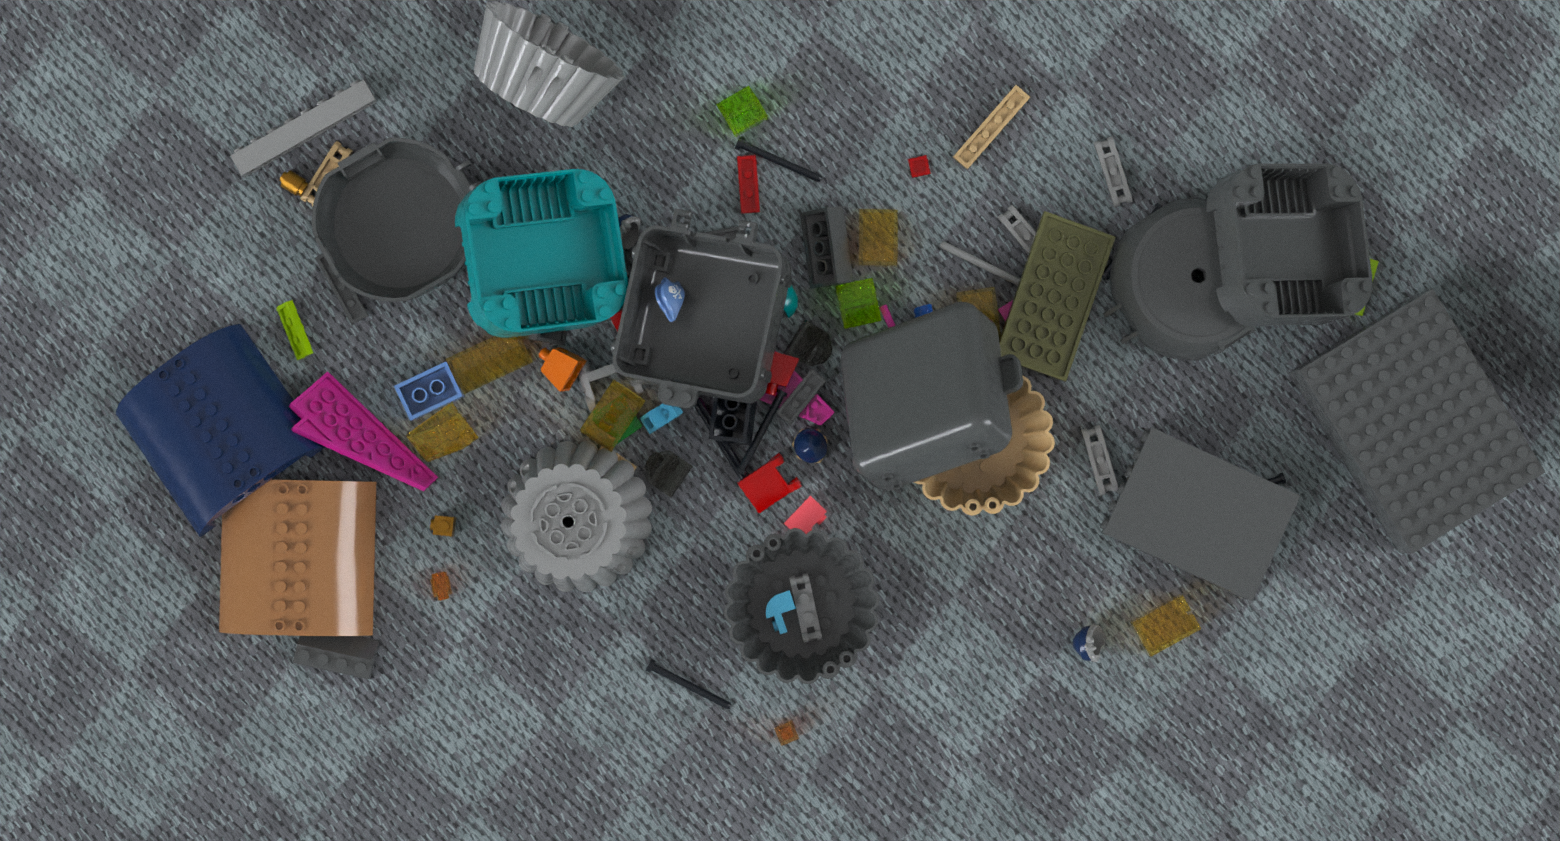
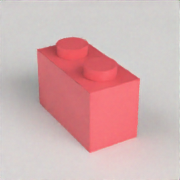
[784,496,827,534]

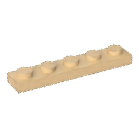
[953,85,1030,170]

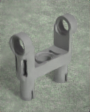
[578,344,644,412]

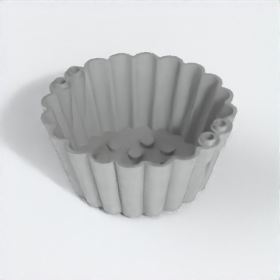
[474,0,625,127]
[501,441,652,592]

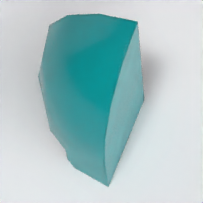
[784,285,798,318]

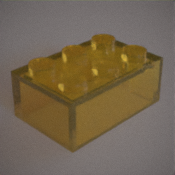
[1130,594,1201,657]

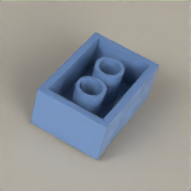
[394,361,465,421]

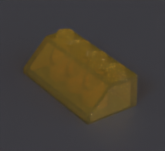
[446,336,533,394]

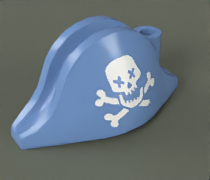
[655,277,685,322]

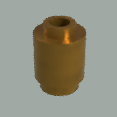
[279,170,309,196]

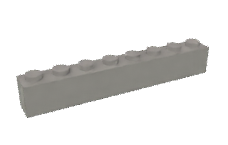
[231,79,377,177]

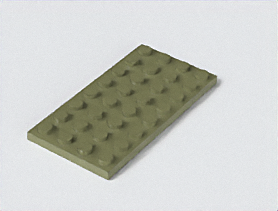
[999,211,1115,382]

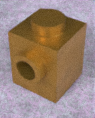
[430,515,456,537]

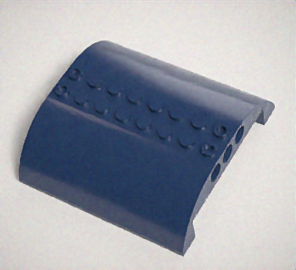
[116,324,325,537]

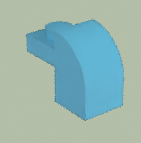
[640,403,683,434]
[766,590,796,634]

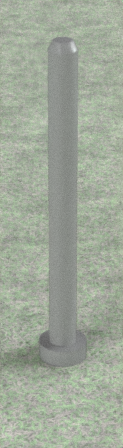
[940,241,1020,289]

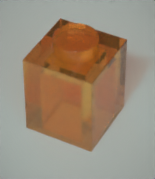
[774,719,799,746]

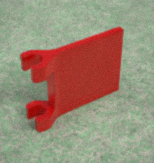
[737,453,802,513]

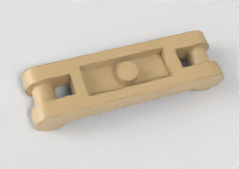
[300,141,353,207]

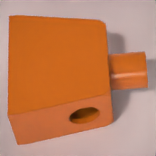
[538,347,587,392]

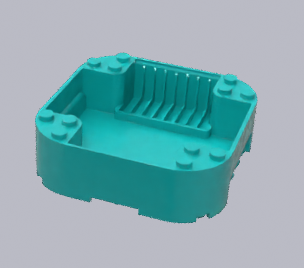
[455,169,628,338]

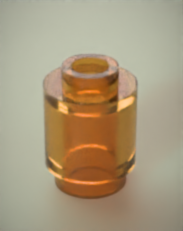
[430,572,452,601]

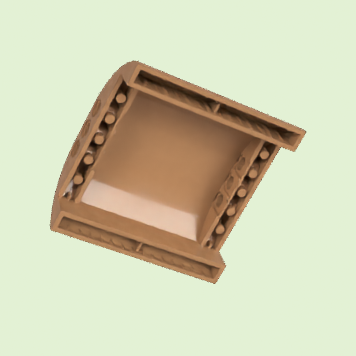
[219,480,377,636]

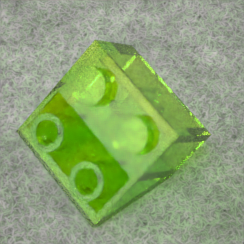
[716,86,768,137]
[835,278,882,329]

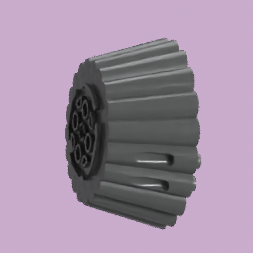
[724,528,880,684]

